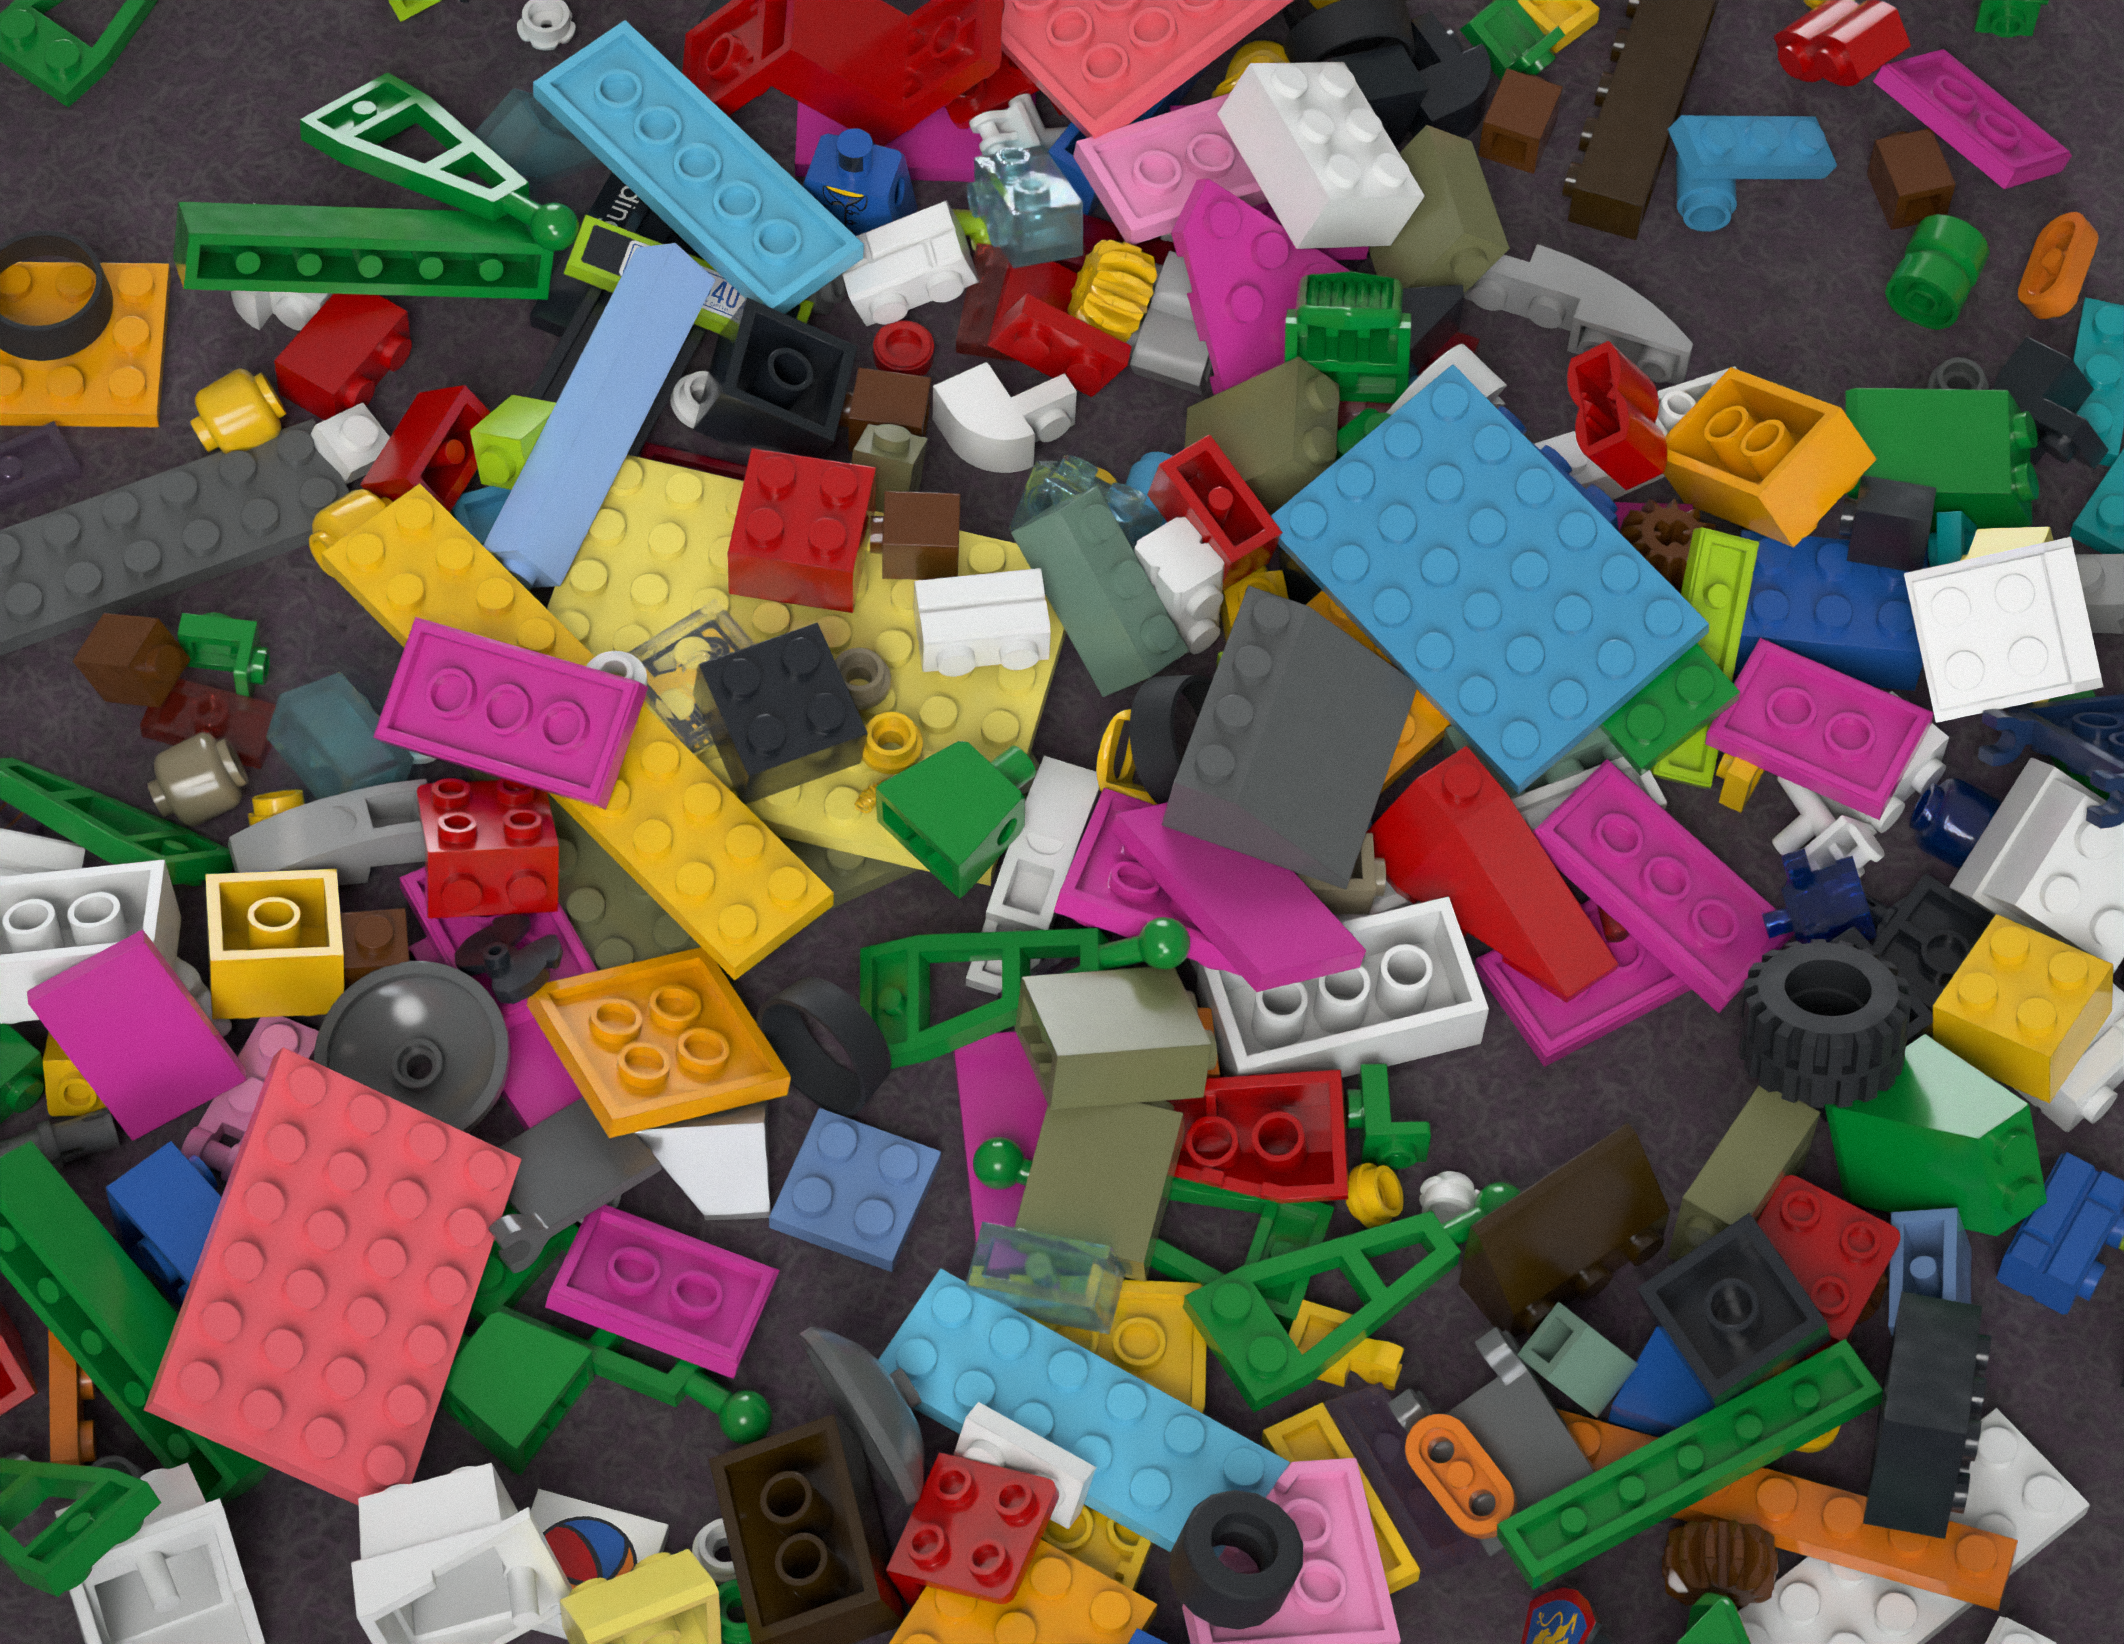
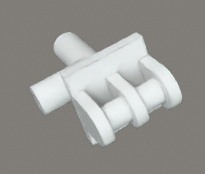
[969,94,1067,184]
[1772,776,1885,897]

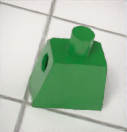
[876,741,1036,899]
[441,1311,595,1476]

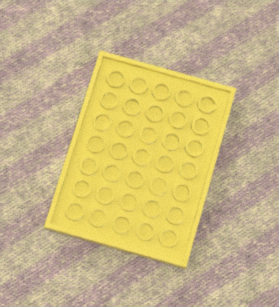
[547,455,1066,886]

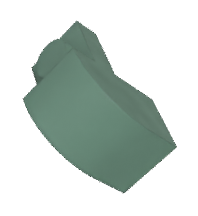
[1517,1302,1639,1418]

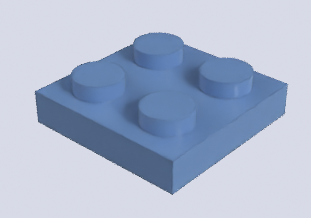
[769,1108,941,1272]

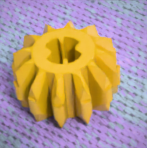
[1067,239,1157,342]

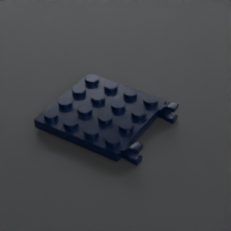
[1978,694,2124,829]

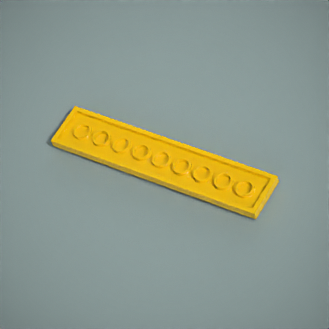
[321,484,834,980]

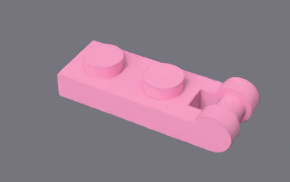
[181,1016,319,1182]

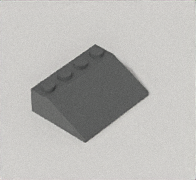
[1162,586,1417,889]

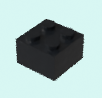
[693,297,858,459]
[693,622,868,804]
[1637,1212,1831,1408]

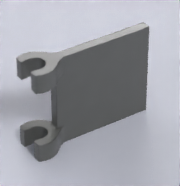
[488,1097,662,1274]
[1388,1327,1596,1557]

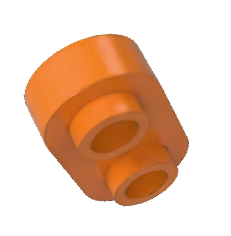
[2018,212,2099,319]
[1405,1414,1518,1539]

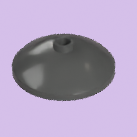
[314,961,511,1133]
[798,1327,925,1509]

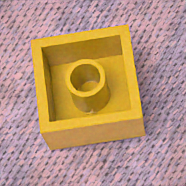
[205,869,344,1020]
[1933,914,2113,1104]

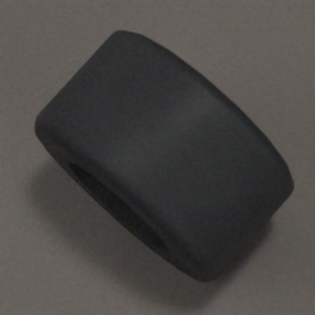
[1169,1490,1303,1630]

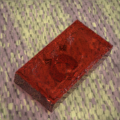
[956,243,1037,362]
[140,678,283,769]

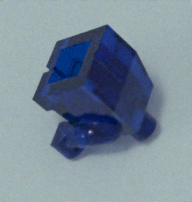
[1762,848,1877,944]

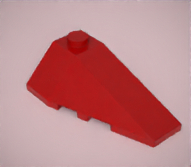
[1366,746,1618,1003]
[1166,1070,1349,1204]

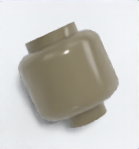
[147,732,249,827]

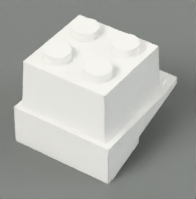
[1904,537,2104,723]
[1949,758,2124,974]
[55,1463,265,1644]
[351,1463,573,1644]

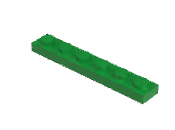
[1497,1339,1883,1590]

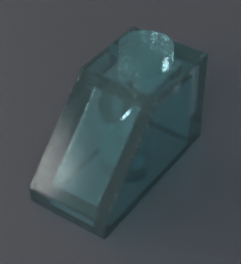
[473,88,602,190]
[965,1222,1126,1334]

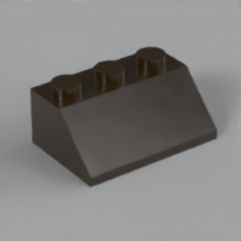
[1459,1123,1670,1339]
[708,1414,905,1644]

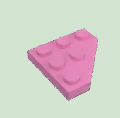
[1182,1458,1401,1644]

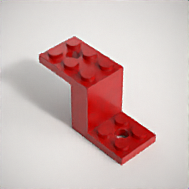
[682,0,1005,147]

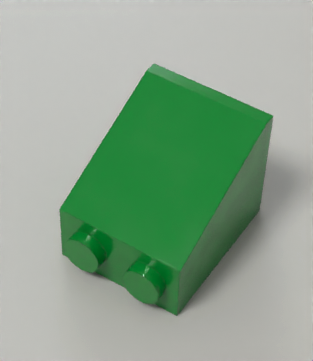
[1845,388,2039,547]
[1824,1034,2047,1236]

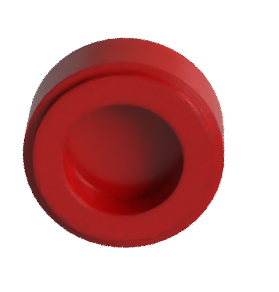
[873,320,934,376]

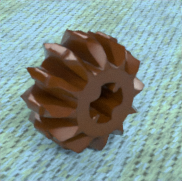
[1619,498,1716,594]
[1662,1518,1778,1607]

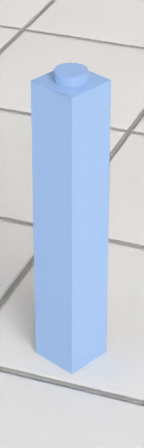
[483,243,716,590]

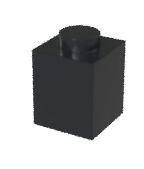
[1838,475,1936,572]

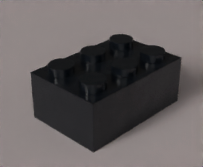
[1863,1291,1991,1539]

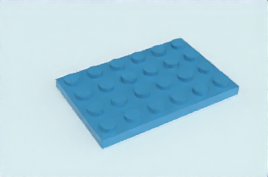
[1271,364,1709,795]

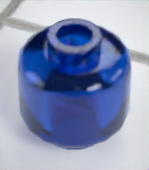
[1909,777,2002,870]

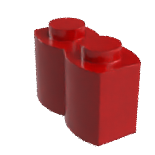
[1774,0,1911,87]
[1567,341,1668,491]

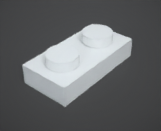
[953,1402,1096,1529]

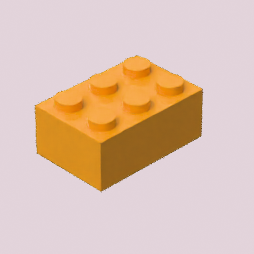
[1663,367,1877,548]

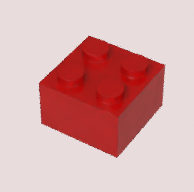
[727,448,876,613]

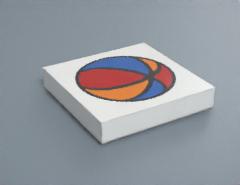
[531,1489,669,1640]

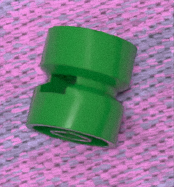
[1885,214,1990,330]

